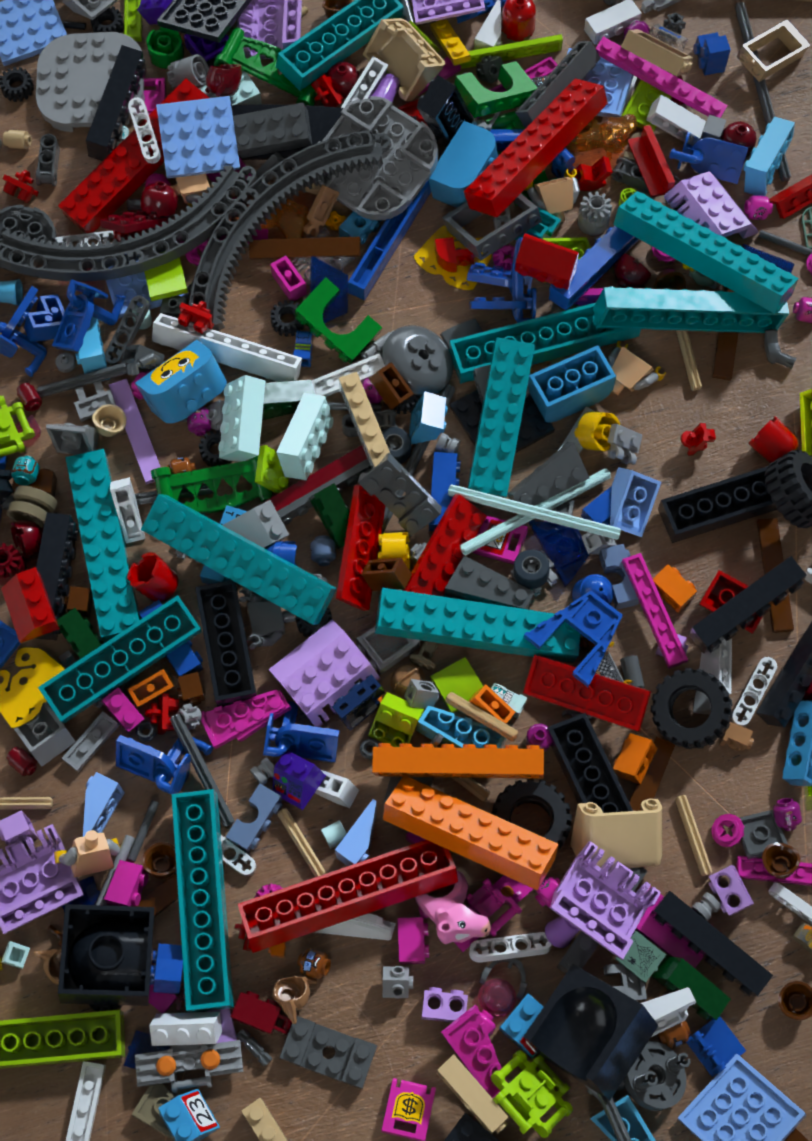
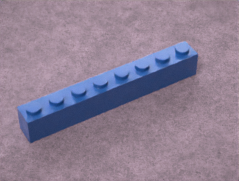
[348,181,431,301]
[549,226,640,310]

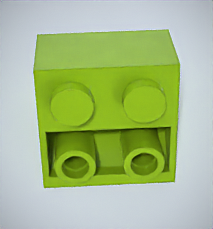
[368,692,424,747]

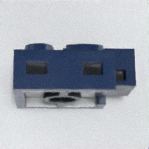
[332,674,385,731]

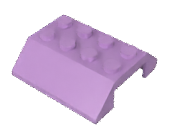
[237,0,302,60]
[412,0,485,25]
[664,171,759,239]
[269,620,380,727]
[0,824,84,934]
[550,841,661,960]

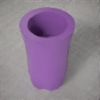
[371,74,400,103]
[545,916,580,948]

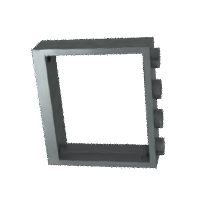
[443,194,542,261]

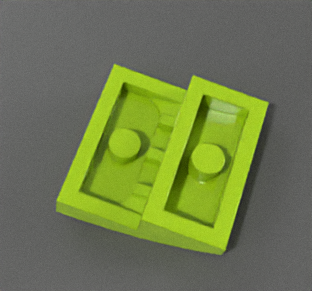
[430,657,483,713]

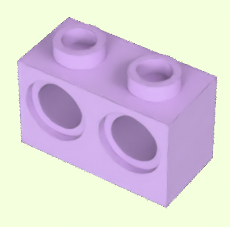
[0,810,38,845]
[709,865,754,916]
[422,987,468,1023]

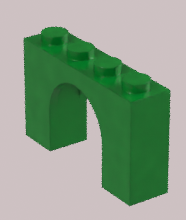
[454,61,537,118]
[295,277,382,364]

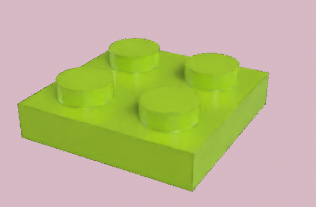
[255,445,289,494]

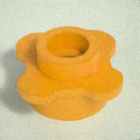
[325,211,347,231]

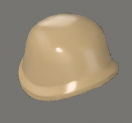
[92,404,126,437]

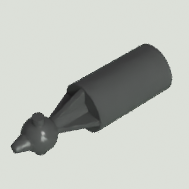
[620,655,645,689]

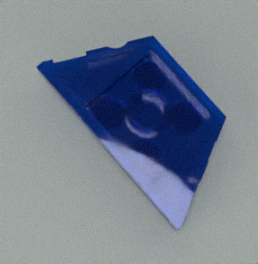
[309,256,348,329]
[529,520,591,587]

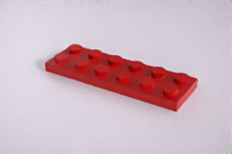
[336,485,386,611]
[402,494,487,597]
[523,655,651,731]

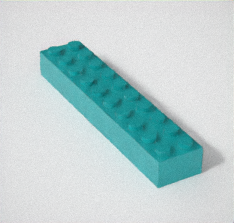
[613,191,799,314]
[593,286,789,333]
[449,303,641,384]
[65,449,141,643]
[141,494,337,625]
[375,588,580,663]
[171,789,234,1012]

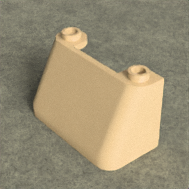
[363,18,445,101]
[570,799,662,870]

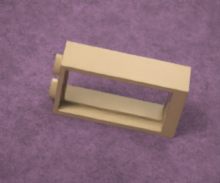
[736,20,810,82]
[621,29,693,76]
[437,1054,508,1134]

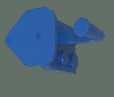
[669,132,748,184]
[467,237,533,298]
[469,262,536,323]
[52,279,126,352]
[0,286,47,377]
[263,701,339,763]
[116,735,214,794]

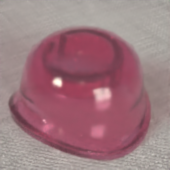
[478,978,516,1017]

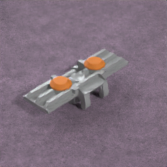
[135,1040,244,1093]

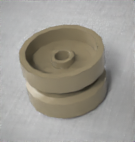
[7,486,57,528]

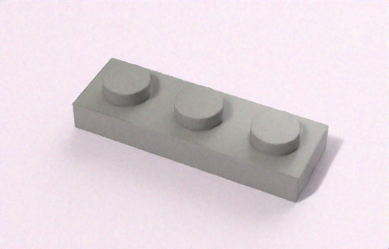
[62,711,119,773]

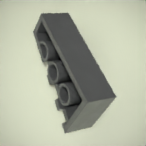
[507,442,589,506]
[444,555,535,610]

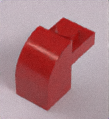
[569,156,613,191]
[435,237,475,272]

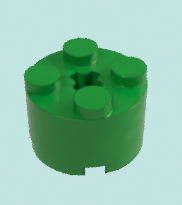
[146,27,184,69]

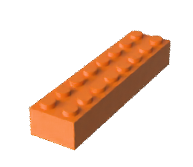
[372,743,544,779]
[383,775,558,890]

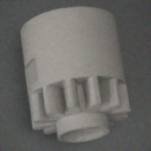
[167,54,209,89]
[577,191,612,236]

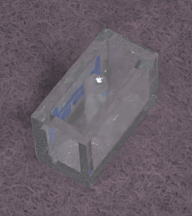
[649,24,688,52]

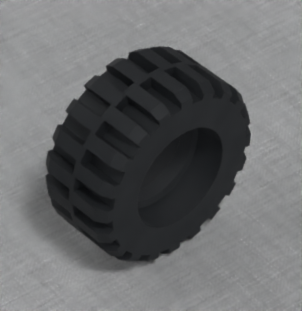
[765,450,812,528]
[651,668,733,749]
[491,779,572,854]

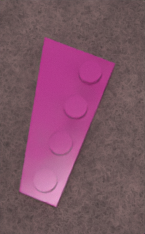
[201,690,286,749]
[441,1004,508,1098]

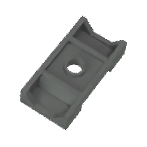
[358,453,442,536]
[280,1016,377,1090]

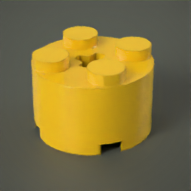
[574,411,620,451]
[378,532,411,569]

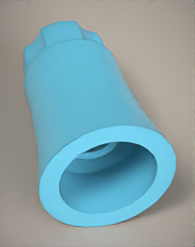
[0,279,23,306]

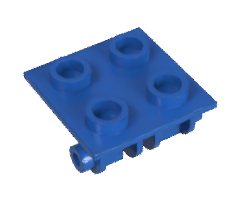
[687,1016,746,1077]

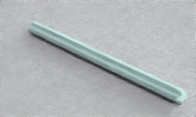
[460,468,611,555]
[448,485,621,540]

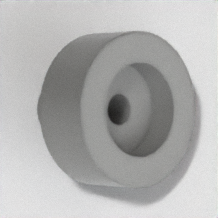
[55,353,76,373]

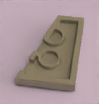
[132,1083,174,1141]

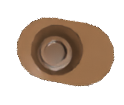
[381,664,426,700]

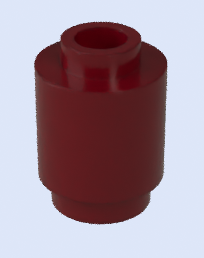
[17,383,42,411]
[6,747,37,777]

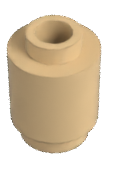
[3,130,32,149]

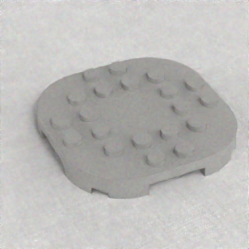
[36,32,146,132]
[318,96,438,220]

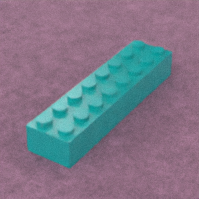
[276,0,404,91]
[467,337,535,498]
[38,595,202,724]

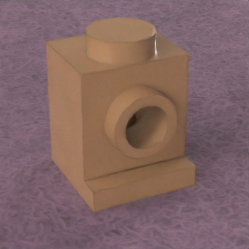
[719,722,754,751]

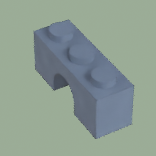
[599,544,639,610]
[226,783,283,854]

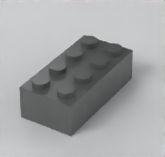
[233,103,312,158]

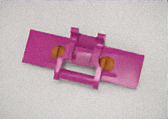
[454,875,533,952]

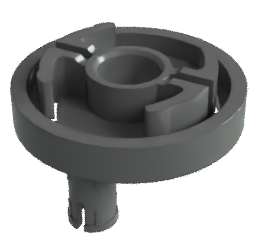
[623,1041,691,1111]

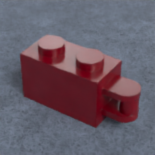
[230,991,292,1035]

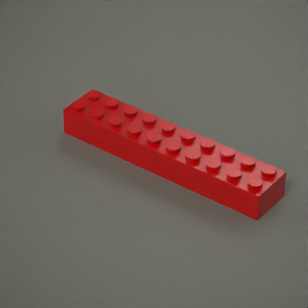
[58,78,209,234]
[464,78,608,218]
[237,840,458,953]

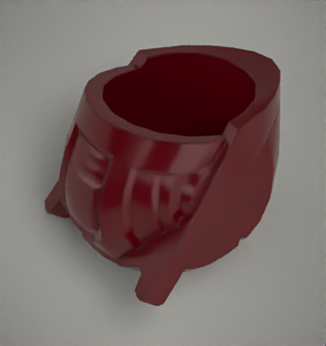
[205,64,242,97]

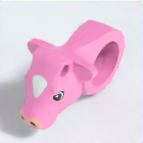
[415,870,491,944]

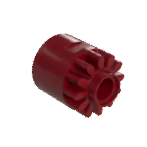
[0,543,27,586]

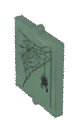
[615,931,666,983]

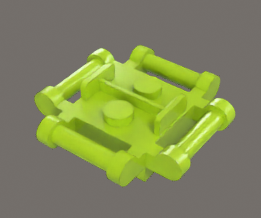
[0,395,35,457]
[491,1050,573,1138]

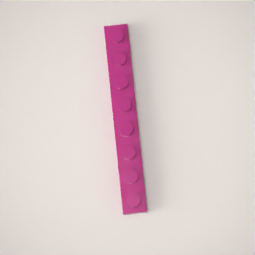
[595,36,728,118]

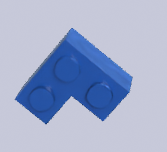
[693,32,731,76]
[24,294,65,342]
[150,943,183,994]

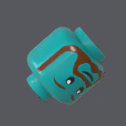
[11,456,40,486]

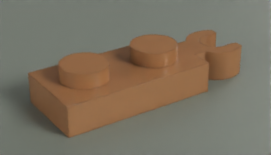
[303,184,340,237]

